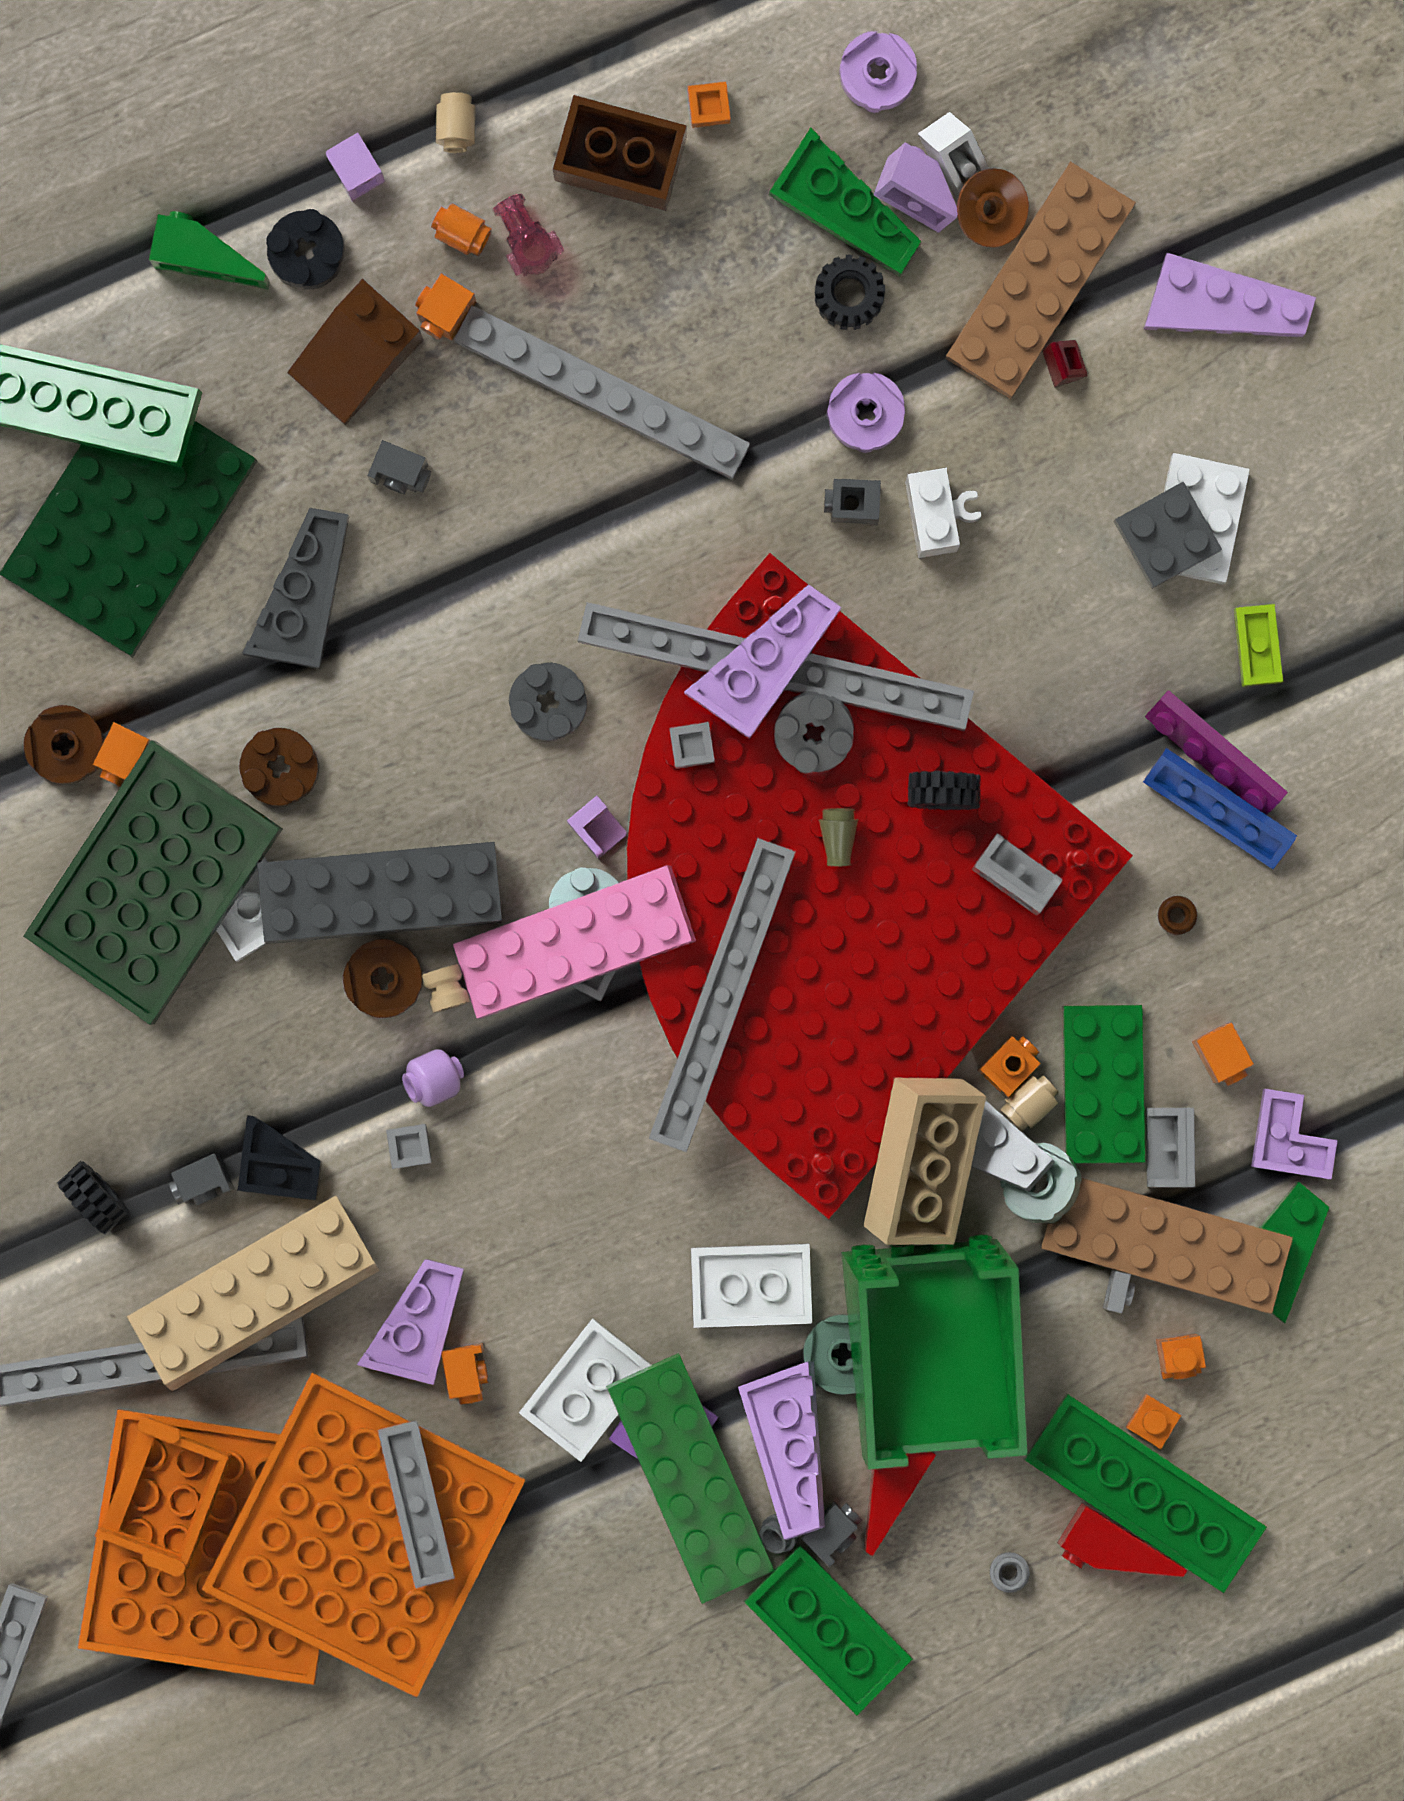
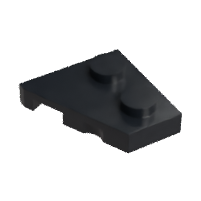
[237,1115,322,1200]

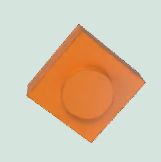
[688,82,731,128]
[1126,1394,1181,1449]

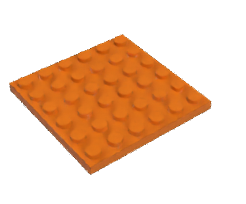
[202,1372,526,1698]
[78,1409,321,1685]

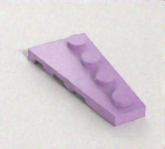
[1144,253,1316,337]
[684,585,841,739]
[738,1361,825,1540]

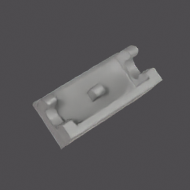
[971,833,1062,915]
[1146,1108,1195,1187]

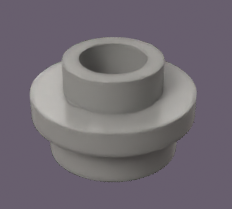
[990,1552,1030,1593]

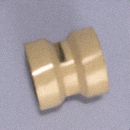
[422,964,470,1013]

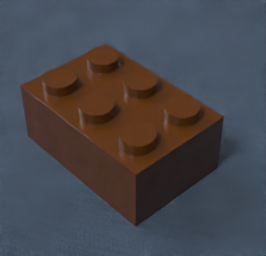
[553,95,687,211]

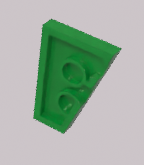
[1259,1182,1330,1323]

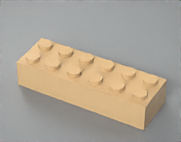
[127,1196,380,1392]

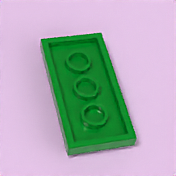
[1062,1005,1145,1163]
[744,1544,913,1716]

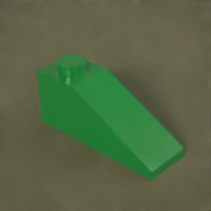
[149,211,270,289]

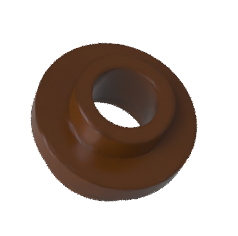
[1158,896,1197,935]

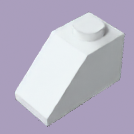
[918,112,989,199]

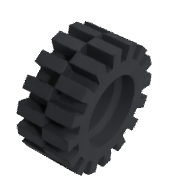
[814,254,885,330]
[908,771,981,810]
[57,1161,129,1234]

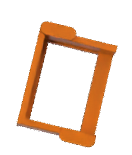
[94,1417,232,1576]

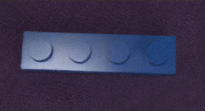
[1143,748,1297,869]

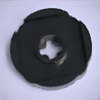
[266,209,345,290]

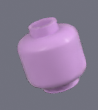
[402,1049,464,1107]

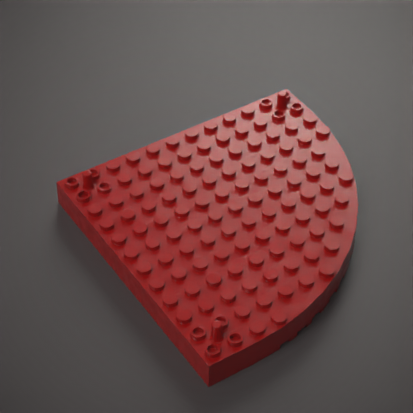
[627,553,1133,1220]

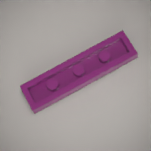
[1145,690,1288,815]

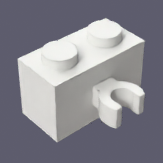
[905,468,981,558]

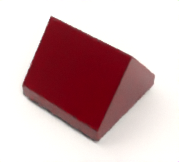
[1042,340,1088,388]

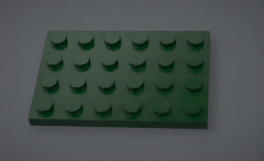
[0,421,257,658]
[23,740,283,1025]

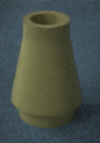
[819,808,858,866]

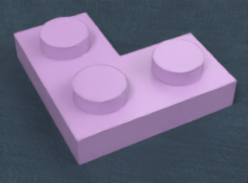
[1251,1089,1337,1179]

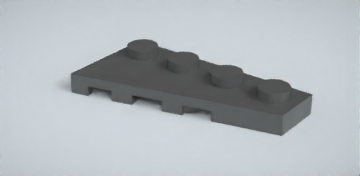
[242,508,350,669]

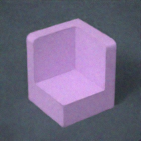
[326,132,385,201]
[567,796,626,859]

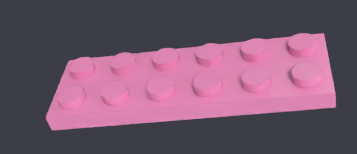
[453,865,696,1019]

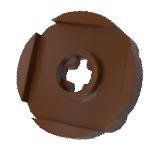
[24,705,104,785]
[239,728,319,807]
[343,939,423,1018]

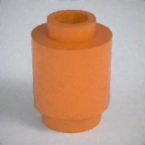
[431,203,492,256]

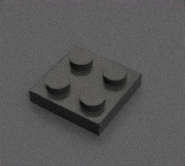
[1114,481,1222,589]

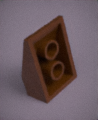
[287,278,423,425]

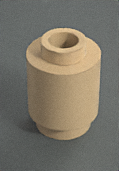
[436,93,475,153]
[1000,1075,1059,1132]

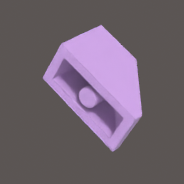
[874,143,958,233]

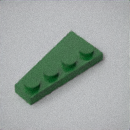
[769,127,922,277]

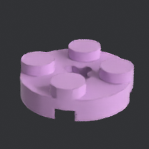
[839,31,917,113]
[827,373,905,453]

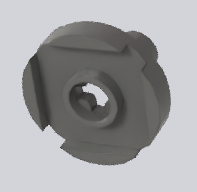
[509,662,587,742]
[775,691,854,773]

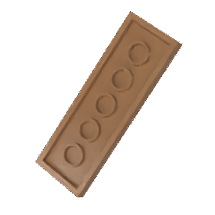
[945,161,1136,400]
[1041,1178,1293,1314]

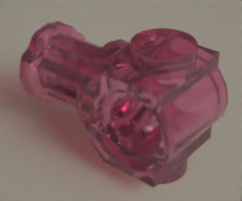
[492,193,564,276]

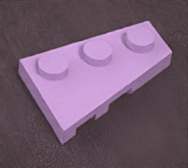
[357,1259,464,1385]

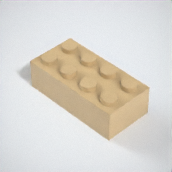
[864,1078,986,1245]

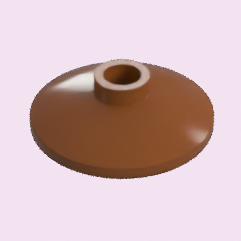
[957,168,1029,247]

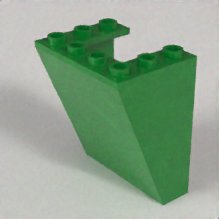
[841,1235,1027,1469]

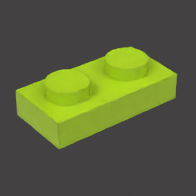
[1234,604,1283,687]

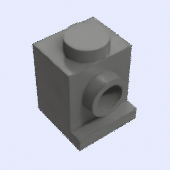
[367,440,431,494]
[824,479,881,526]
[169,1153,235,1206]
[801,1501,862,1567]

